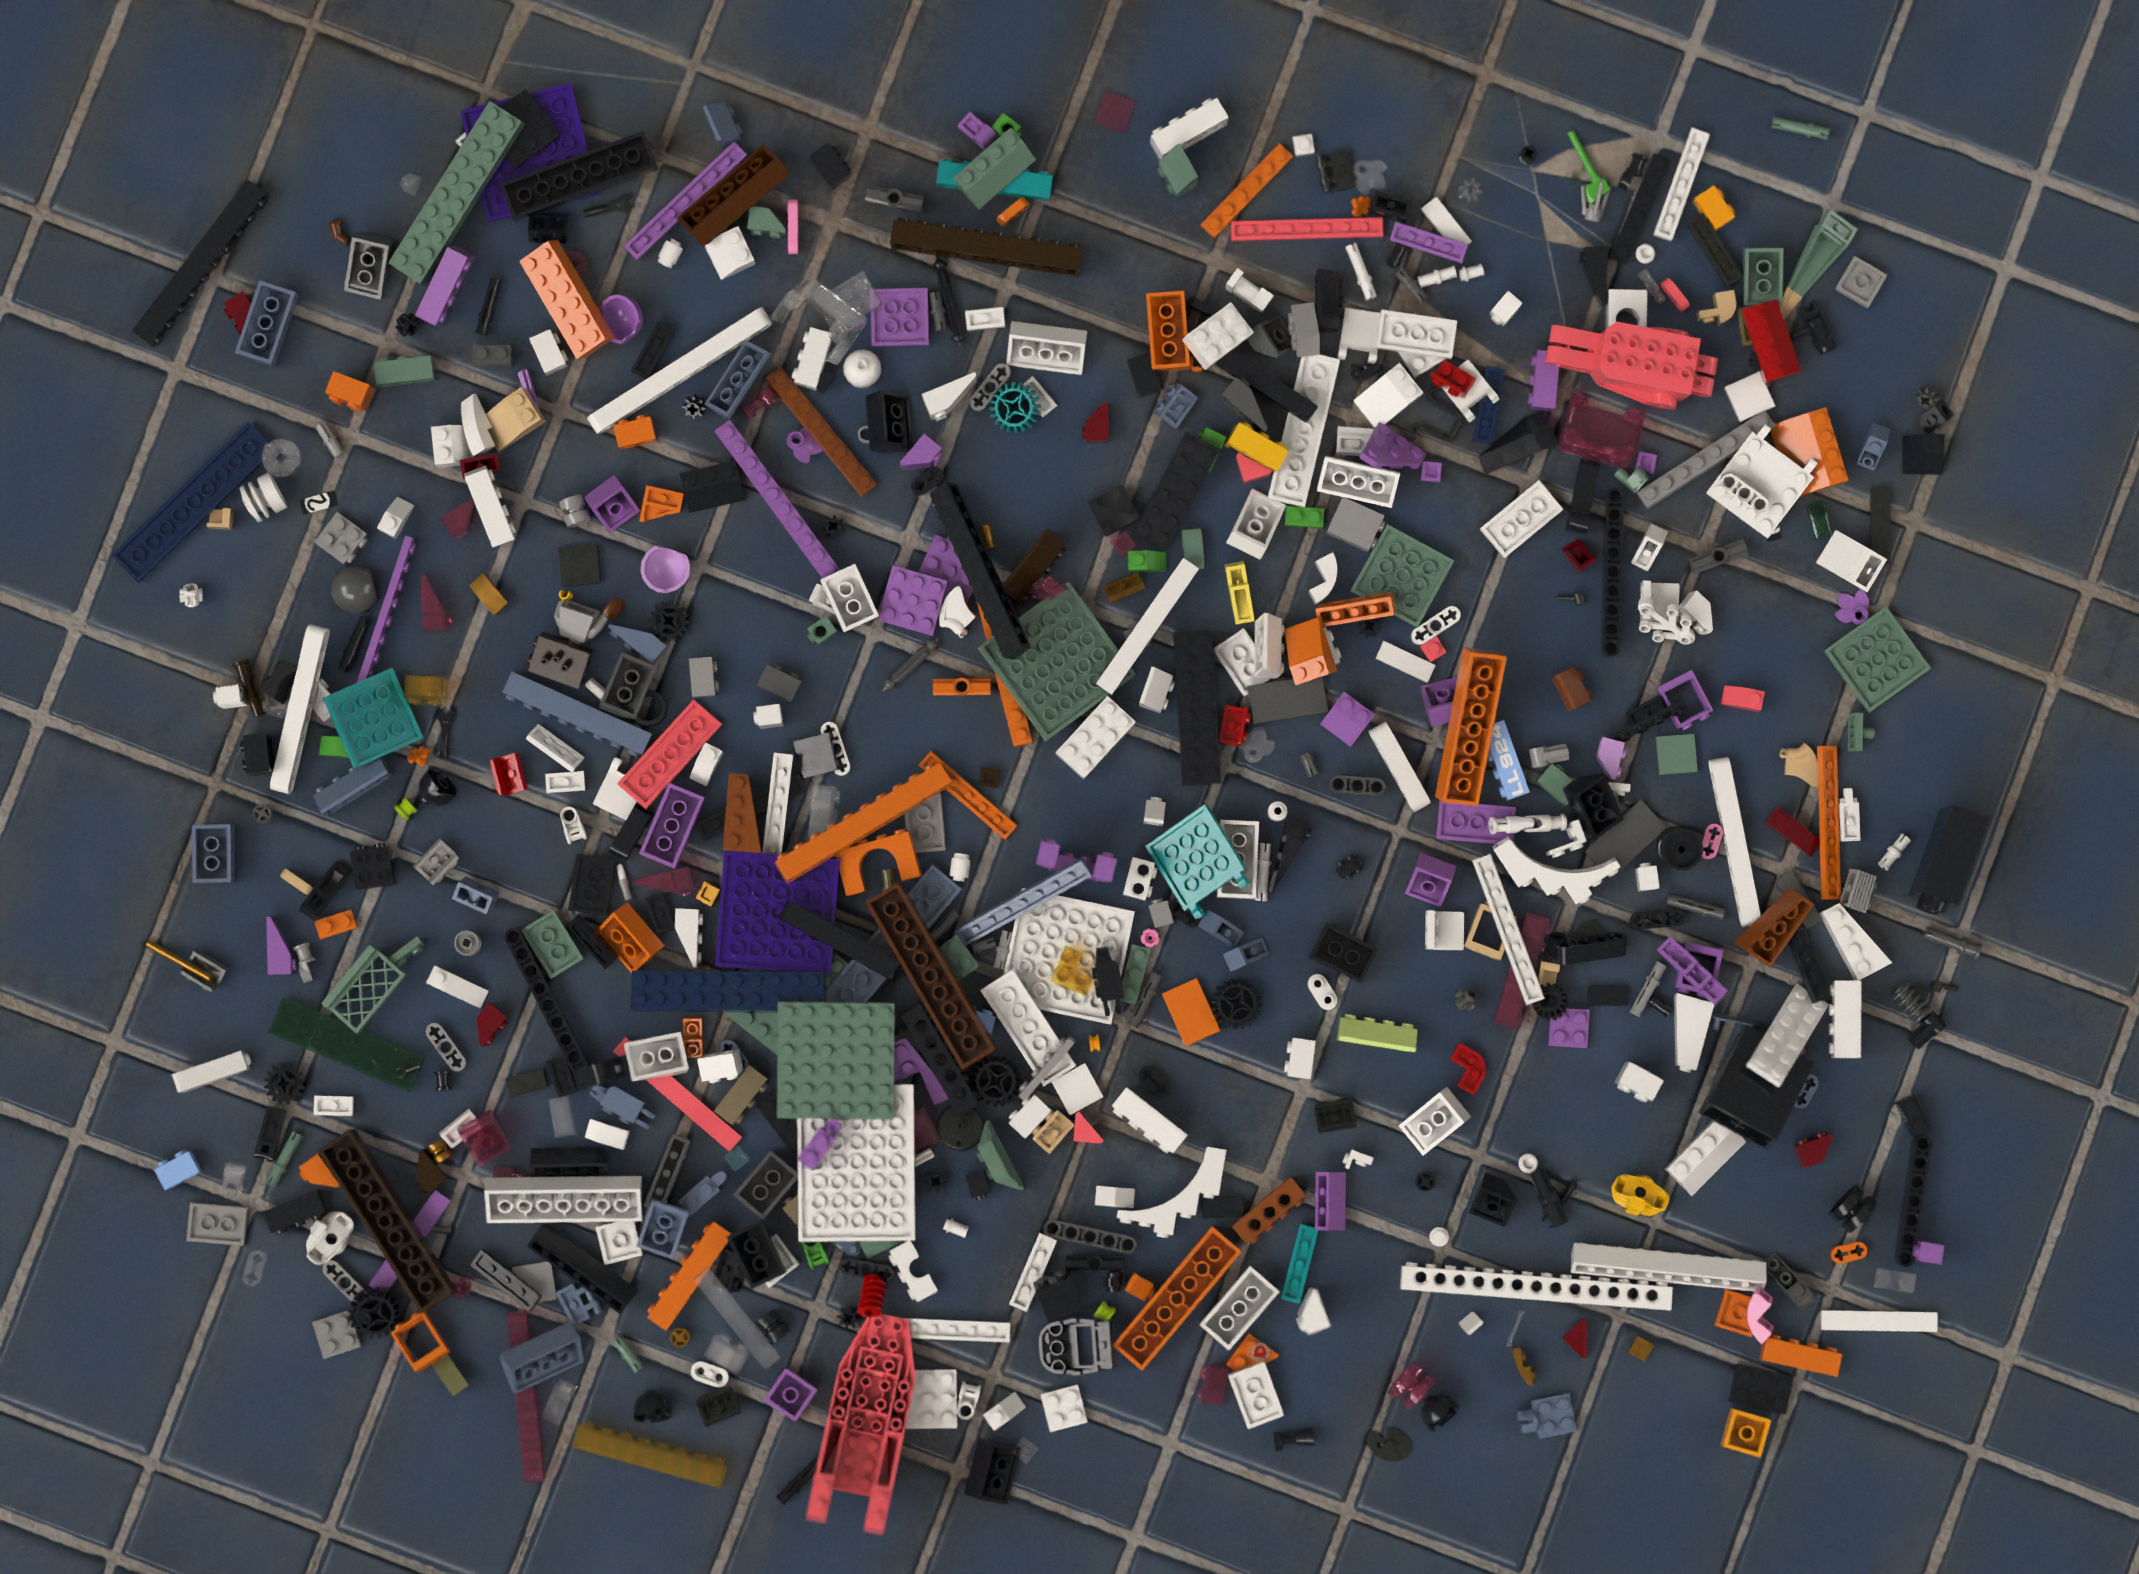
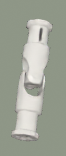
[1489,814,1567,834]

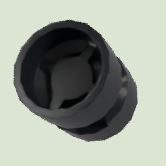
[755,1309,791,1345]

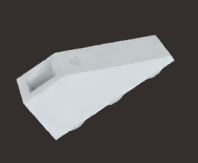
[675,909,703,968]

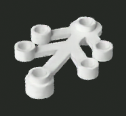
[1638,597,1695,645]

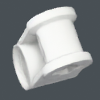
[560,807,587,845]
[957,1381,982,1420]

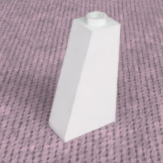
[1674,993,1714,1073]
[172,1051,251,1093]

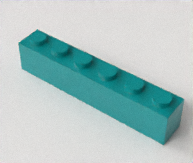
[936,159,1053,202]

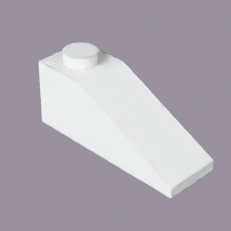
[426,965,489,1008]

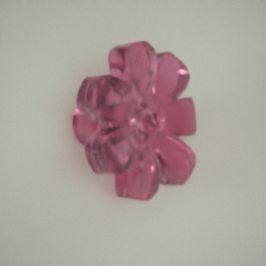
[450,1278,472,1300]

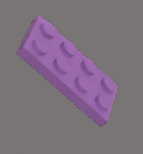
[1436,801,1516,844]

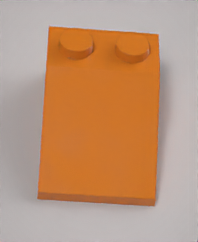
[1285,617,1338,685]

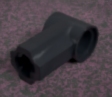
[1907,1011,1947,1050]

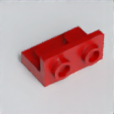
[1430,360,1476,399]

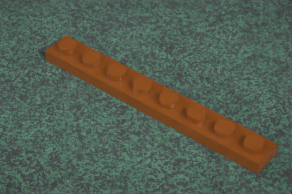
[765,367,877,497]

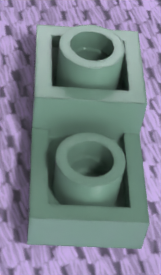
[1182,528,1204,569]

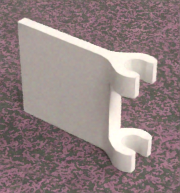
[1338,308,1381,364]
[1442,359,1500,423]
[593,757,636,820]

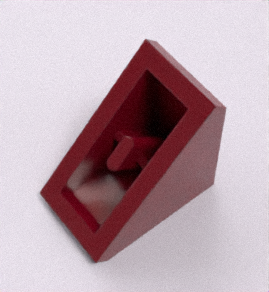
[459,453,501,479]
[1562,539,1596,574]

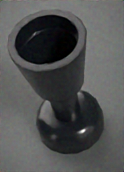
[1273,1427,1314,1452]

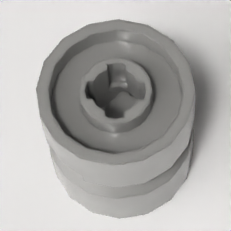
[559,494,591,528]
[454,930,482,956]

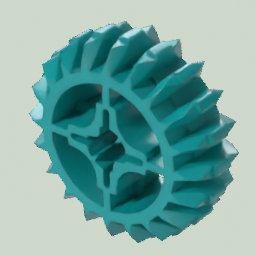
[989,382,1041,433]

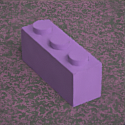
[1528,350,1559,411]
[1315,1172,1346,1231]

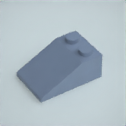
[636,1199,689,1259]

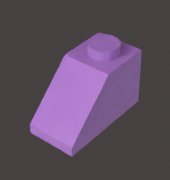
[1913,1241,1944,1265]

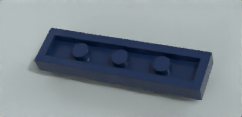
[1472,366,1505,445]

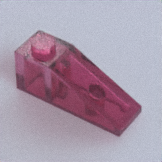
[421,574,451,633]
[633,867,695,897]

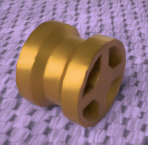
[670,1327,690,1347]

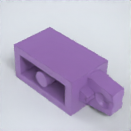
[797,1118,842,1171]

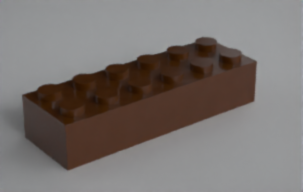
[676,144,790,247]

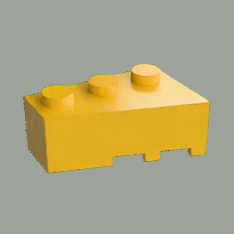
[1223,422,1289,472]

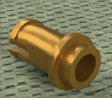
[978,524,996,549]

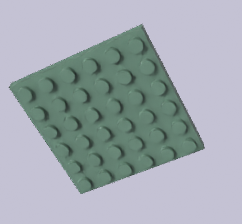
[978,582,1136,741]
[777,1001,895,1120]

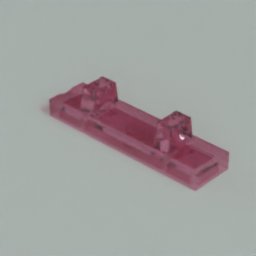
[1032,576,1068,602]

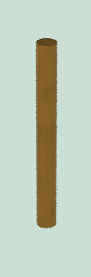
[146,940,213,982]

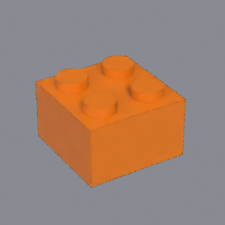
[325,371,374,412]

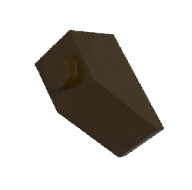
[417,1149,449,1194]

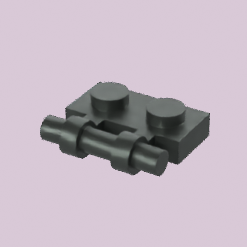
[1316,149,1356,193]

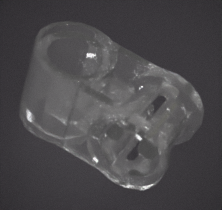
[221,1161,246,1199]

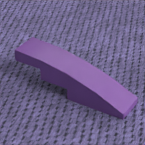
[1657,937,1728,1006]

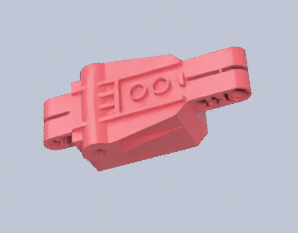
[1545,322,1718,410]

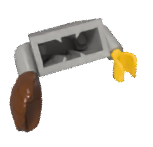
[554,590,626,644]

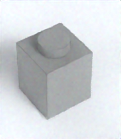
[1148,898,1174,928]

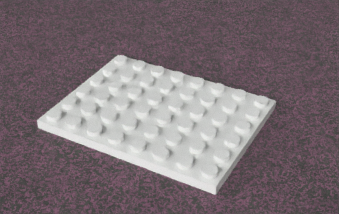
[798,1085,915,1242]

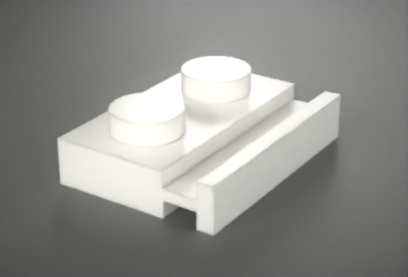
[1336,426,1374,456]

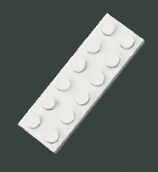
[980,969,1076,1086]
[1746,983,1829,1087]

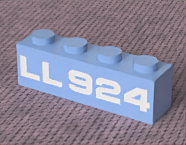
[1487,720,1530,801]

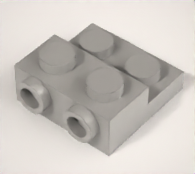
[314,512,368,566]

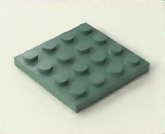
[1350,524,1454,628]
[1823,607,1931,713]

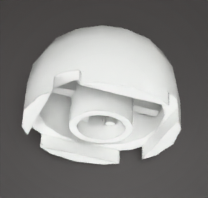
[843,349,881,388]

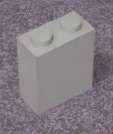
[1326,497,1386,552]

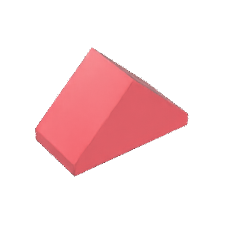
[1236,453,1272,484]
[1073,1111,1103,1143]

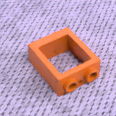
[391,1311,451,1373]

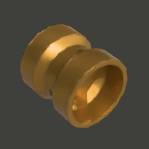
[427,1139,453,1165]

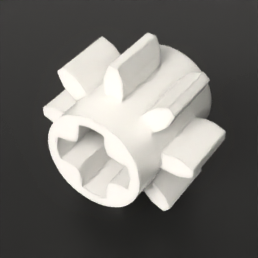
[179,583,203,607]

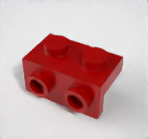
[1218,705,1251,747]
[490,753,528,796]

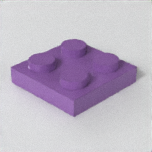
[1548,1007,1590,1048]

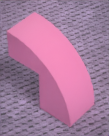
[1747,1286,1774,1344]

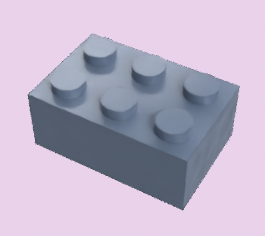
[192,824,235,884]

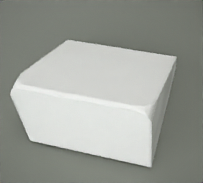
[1459,1312,1483,1335]

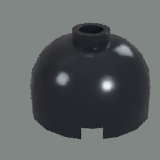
[419,768,457,807]
[633,1390,672,1423]
[1421,1394,1460,1432]

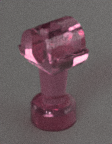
[742,386,779,419]

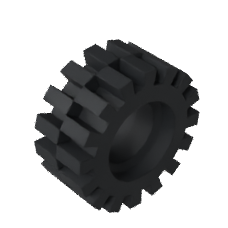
[1532,983,1568,1021]

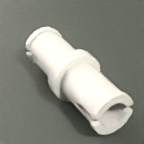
[1417,265,1457,288]
[1878,834,1911,871]

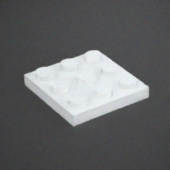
[906,1369,957,1429]

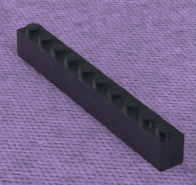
[132,179,268,347]
[929,482,1032,660]

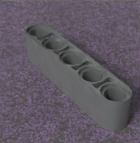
[1044,1219,1137,1254]

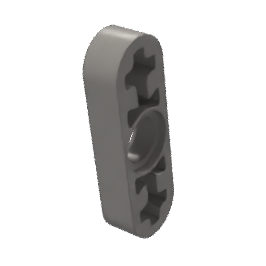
[970,363,1010,412]
[426,1023,467,1071]
[323,1260,368,1303]

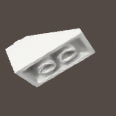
[1353,363,1423,428]
[922,372,977,421]
[1226,489,1286,559]
[820,564,879,632]
[624,1032,689,1082]
[1399,1087,1471,1155]

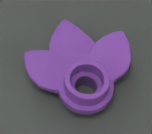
[787,428,823,463]
[1835,589,1869,625]

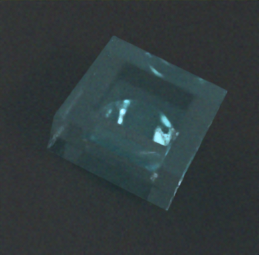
[724,1145,750,1172]

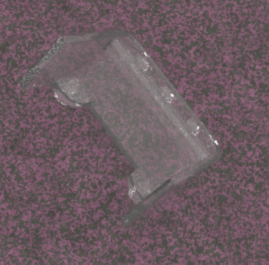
[770,278,866,365]

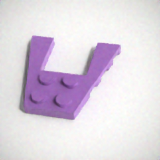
[894,1036,948,1105]

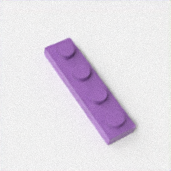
[1390,222,1468,263]

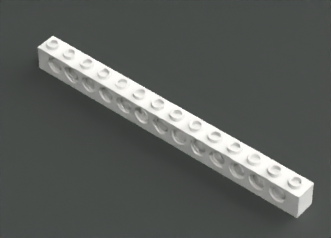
[1400,1262,1673,1310]

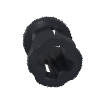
[1519,145,1538,166]
[434,1071,452,1091]

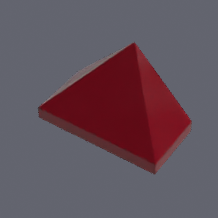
[1562,1319,1587,1358]

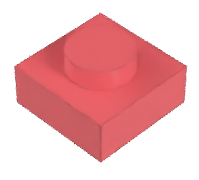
[1420,636,1447,662]

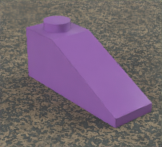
[266,917,297,975]

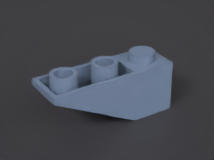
[608,624,668,665]

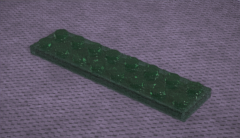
[268,997,425,1093]

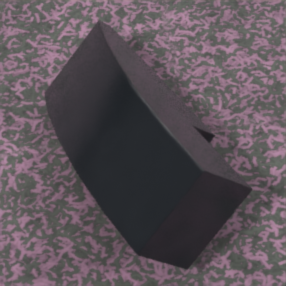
[299,861,352,922]

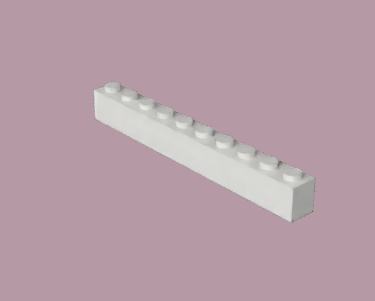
[1571,1243,1766,1291]

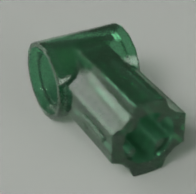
[1807,500,1831,539]

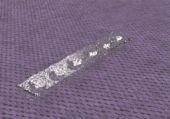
[694,1267,780,1369]

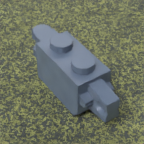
[590,1085,656,1129]
[676,1171,727,1218]

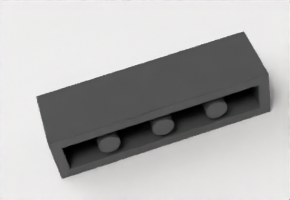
[643,1134,692,1208]

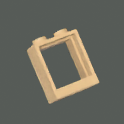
[1464,901,1517,961]

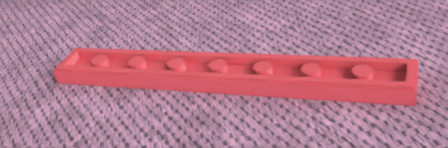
[1231,217,1384,241]
[613,1037,742,1152]

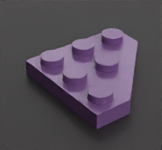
[1359,422,1426,469]

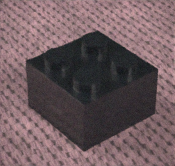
[240,733,275,776]

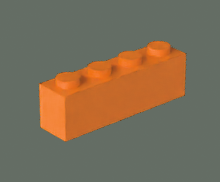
[1759,1334,1842,1377]

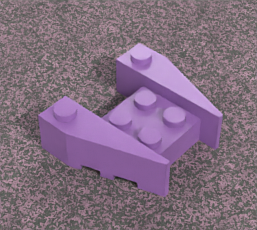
[1036,839,1117,883]

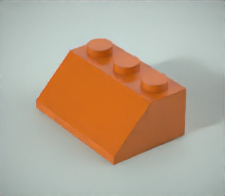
[596,902,665,973]

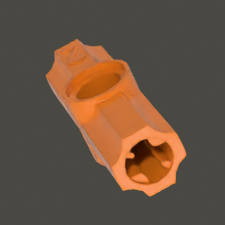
[933,678,991,696]

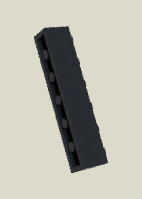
[527,1222,638,1315]

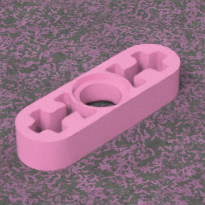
[788,199,798,254]

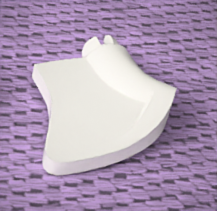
[939,586,976,638]

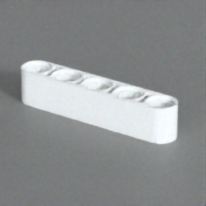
[1368,722,1431,813]

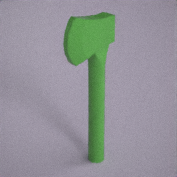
[1567,130,1611,205]

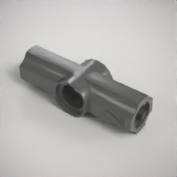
[865,184,924,213]
[1688,539,1748,575]

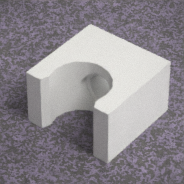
[1606,289,1647,329]

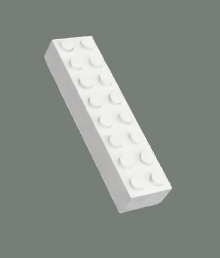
[484,1176,643,1223]

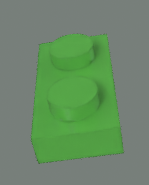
[1285,506,1324,528]

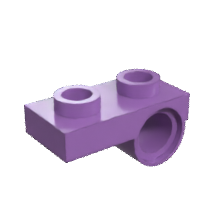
[957,112,998,150]

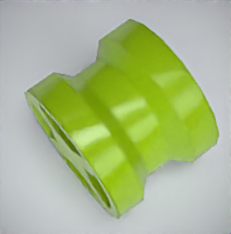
[394,797,418,821]
[1093,1300,1116,1321]

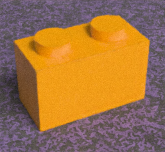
[1693,186,1735,231]

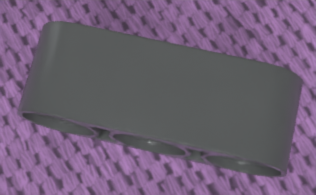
[1329,775,1386,797]

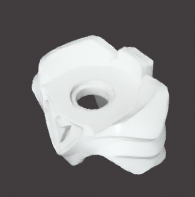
[306,1211,354,1265]

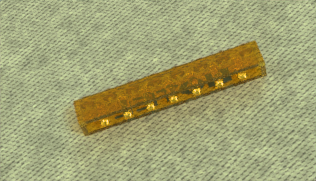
[571,1421,728,1489]

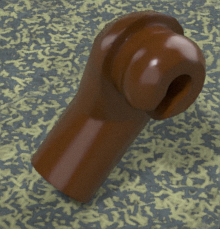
[329,218,351,246]

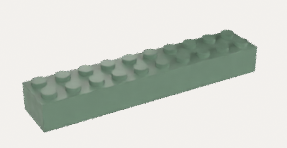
[388,101,526,285]

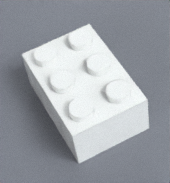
[1182,302,1254,370]

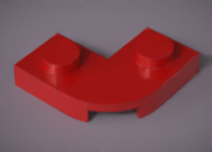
[1450,1043,1486,1095]

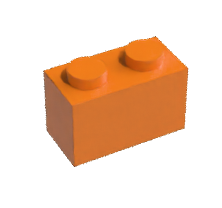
[613,415,657,450]

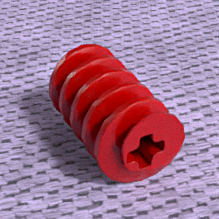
[857,1274,887,1317]

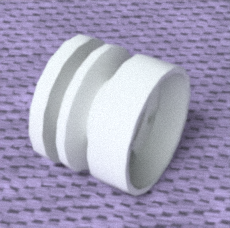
[239,472,288,523]

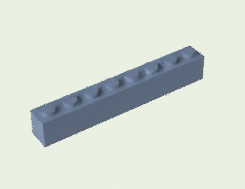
[502,672,653,757]

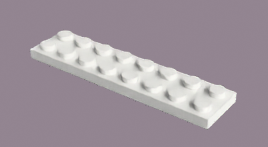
[1267,354,1340,507]

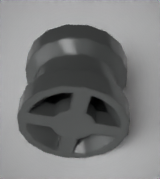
[252,804,274,824]

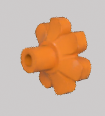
[1351,196,1372,218]
[407,746,430,767]

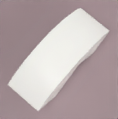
[1309,552,1337,605]

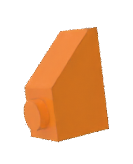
[299,1154,340,1187]
[1124,1273,1155,1301]

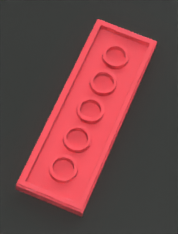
[617,699,723,809]

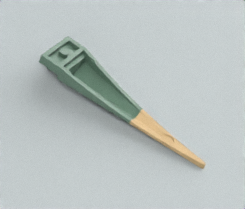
[1779,209,1858,320]

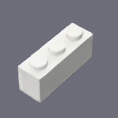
[792,327,833,391]

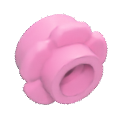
[1141,929,1160,948]

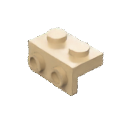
[1032,1110,1074,1154]

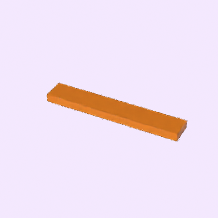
[918,751,1018,840]

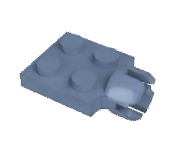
[1517,1393,1577,1439]

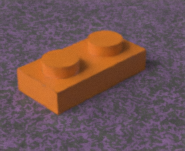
[315,910,358,940]

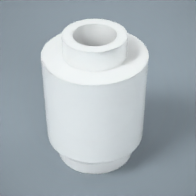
[658,239,683,268]
[1267,802,1287,822]
[949,853,971,882]

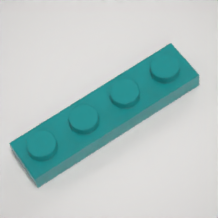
[1281,1224,1318,1304]

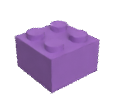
[764,1367,818,1422]

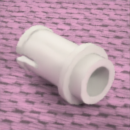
[1459,264,1484,282]
[943,1218,969,1238]

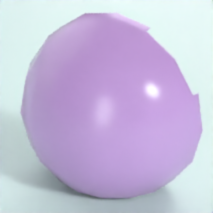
[640,545,690,593]

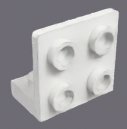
[1640,580,1679,622]
[1546,820,1586,858]
[1425,910,1464,950]

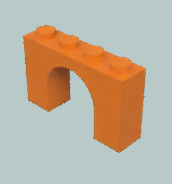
[835,829,922,896]

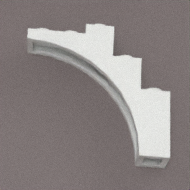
[1492,836,1620,904]
[1117,1147,1226,1238]

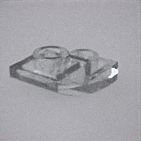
[1874,1268,1917,1293]

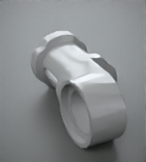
[293,942,315,983]

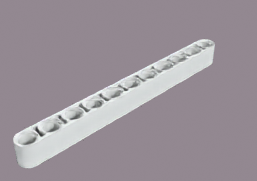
[587,307,773,435]

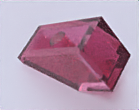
[440,498,476,540]

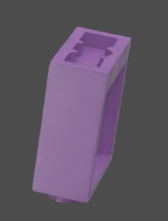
[1656,670,1713,730]
[1674,942,1724,999]

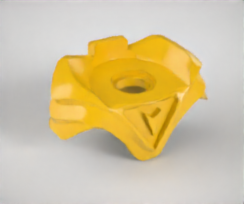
[1611,1174,1670,1217]

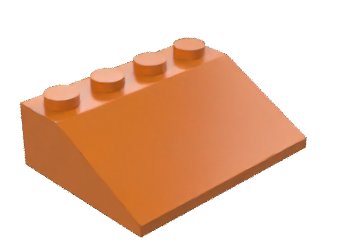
[1770,407,1848,496]

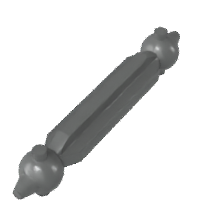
[882,638,940,691]

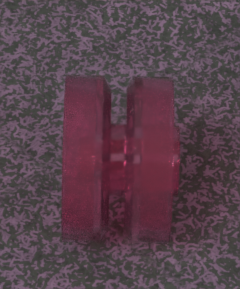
[1387,1361,1435,1411]

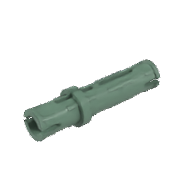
[1771,116,1830,140]
[265,1131,303,1188]

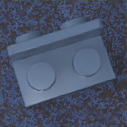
[1153,383,1198,429]

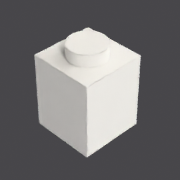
[1635,863,1660,892]

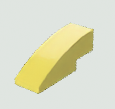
[1224,561,1255,624]

